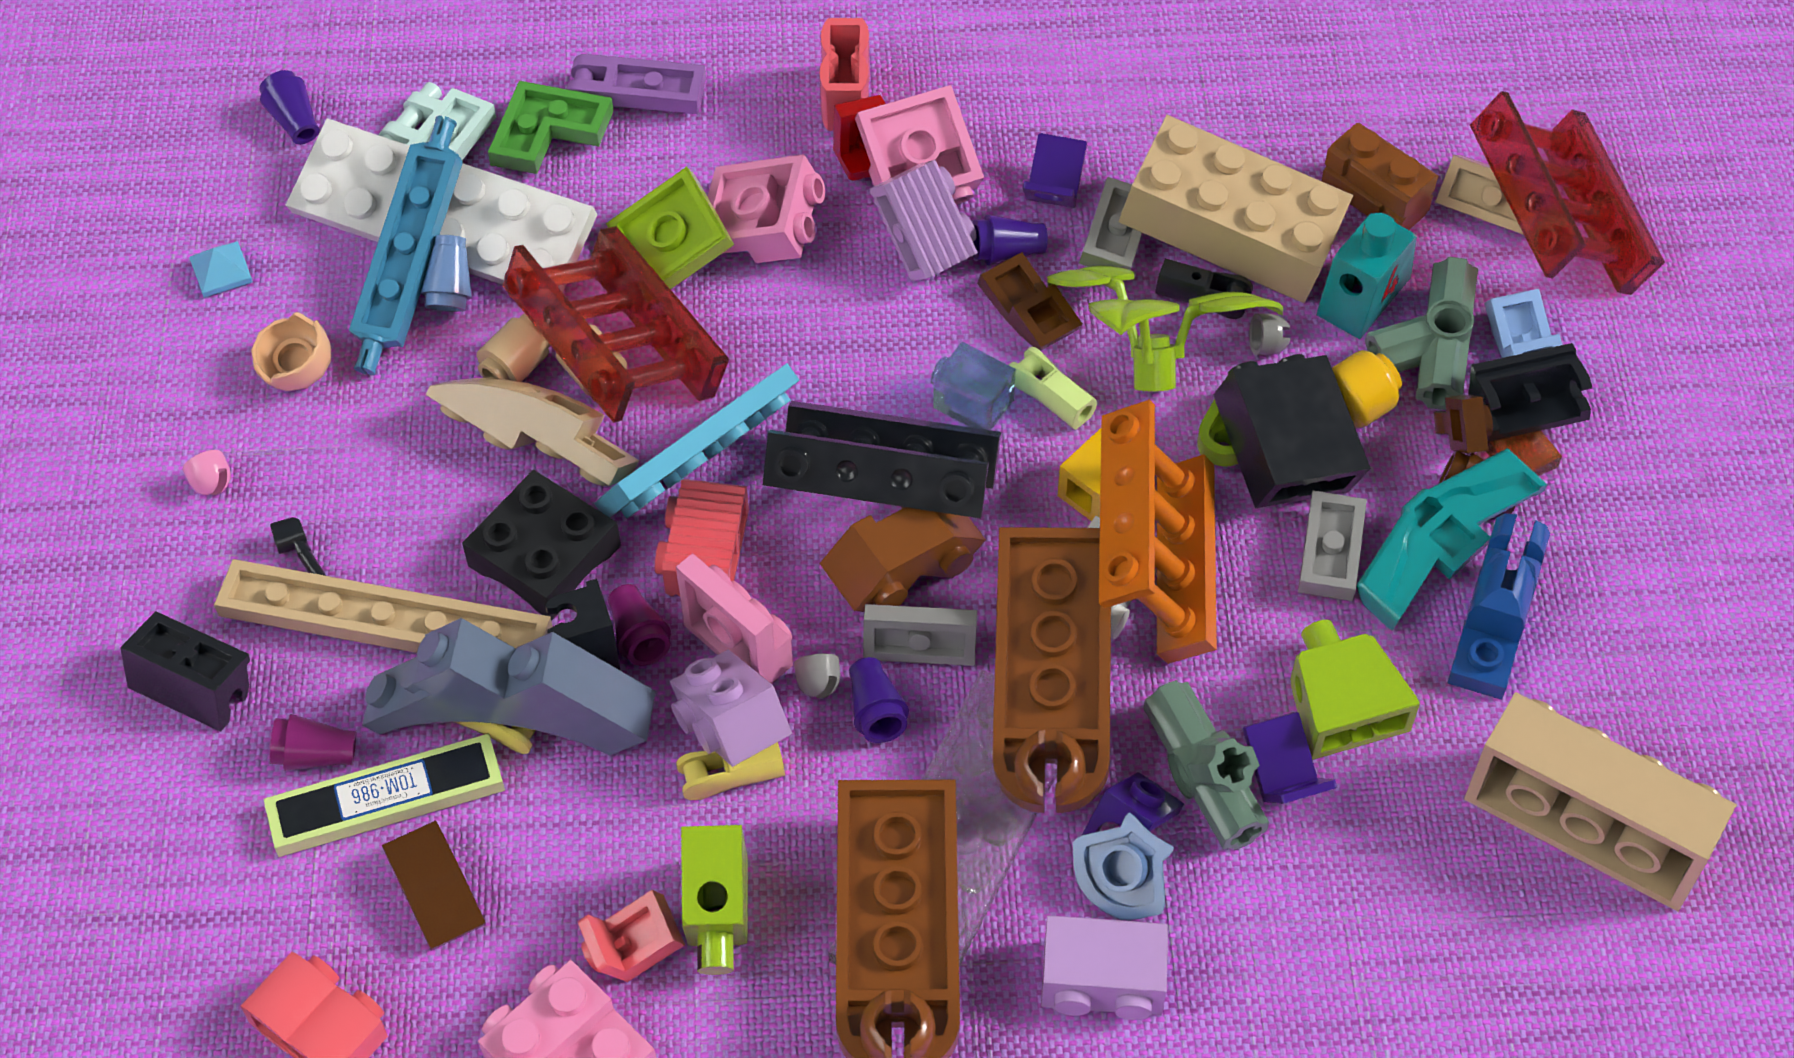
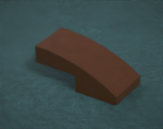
[977,252,1083,351]
[382,820,486,951]

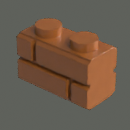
[1321,123,1438,230]

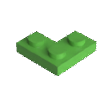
[488,81,614,174]

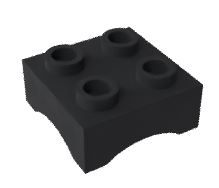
[462,469,621,621]

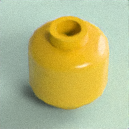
[1332,350,1402,429]

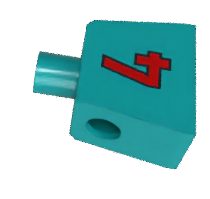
[1316,213,1417,340]

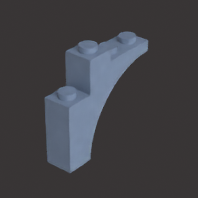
[362,618,656,756]

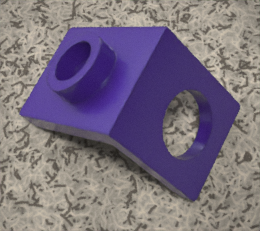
[1022,133,1087,208]
[1243,712,1337,804]
[1081,772,1184,836]

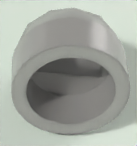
[1249,314,1291,355]
[794,653,841,698]

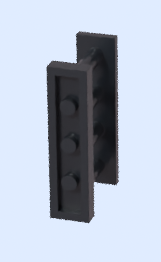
[762,401,1002,519]

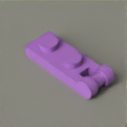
[566,54,706,114]

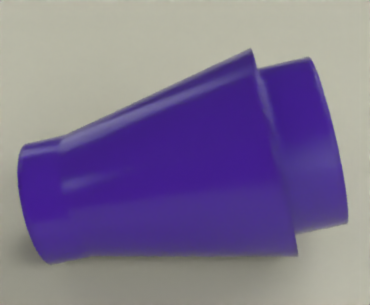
[259,70,320,145]
[972,214,1048,265]
[849,657,909,743]

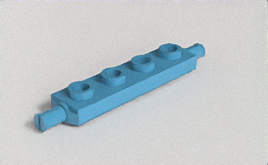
[349,115,463,376]

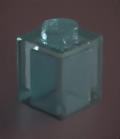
[930,342,1016,430]

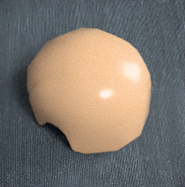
[251,312,331,391]

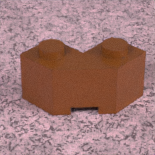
[819,506,986,612]

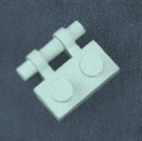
[379,82,496,160]

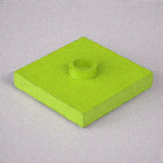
[606,166,735,302]

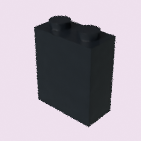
[1213,354,1371,508]

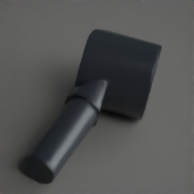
[270,517,326,576]

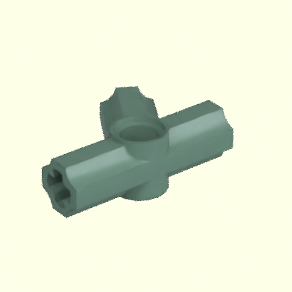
[1365,257,1478,410]
[1143,680,1269,850]

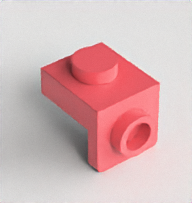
[578,890,685,982]

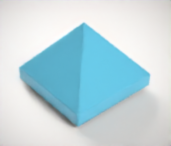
[189,241,253,298]

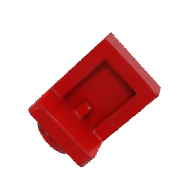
[833,94,886,181]

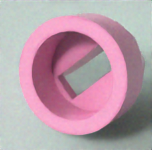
[182,450,231,495]

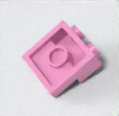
[855,85,984,205]
[707,154,825,263]
[676,553,793,684]
[478,959,657,1058]

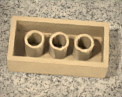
[1118,115,1353,303]
[1464,692,1737,912]

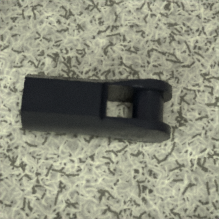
[1155,258,1253,319]

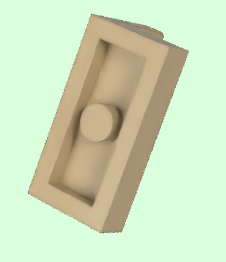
[1435,155,1554,237]

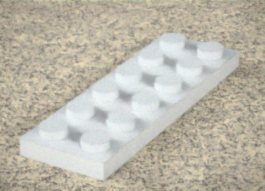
[286,118,598,304]

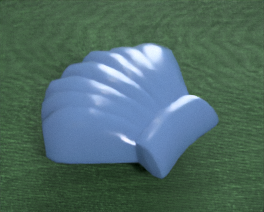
[1073,812,1174,920]

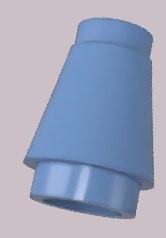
[420,235,472,312]

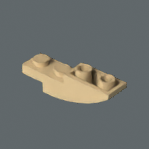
[426,378,639,486]

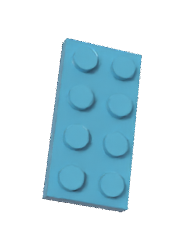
[594,363,800,519]

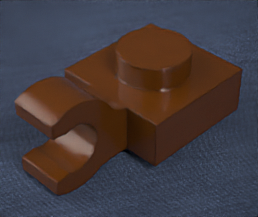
[1433,394,1493,454]

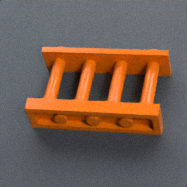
[1099,399,1217,664]

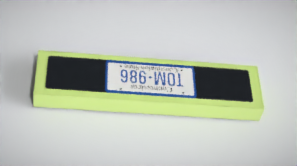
[263,733,505,857]

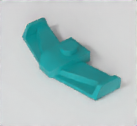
[1356,448,1548,630]

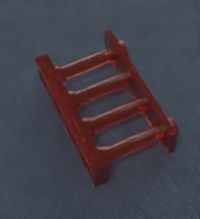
[1470,91,1665,295]
[503,226,729,423]

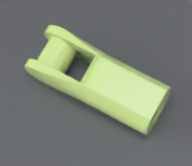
[1005,347,1097,430]

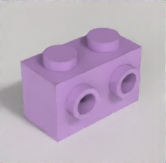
[670,649,792,767]

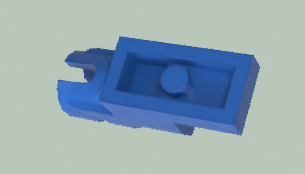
[1447,513,1550,700]

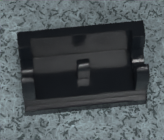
[1468,343,1592,442]
[545,579,621,671]
[120,611,250,732]

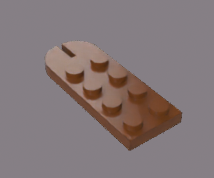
[992,527,1111,813]
[836,779,960,1058]

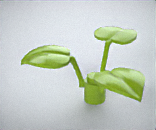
[1047,266,1283,391]

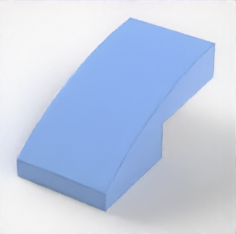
[1484,289,1562,358]

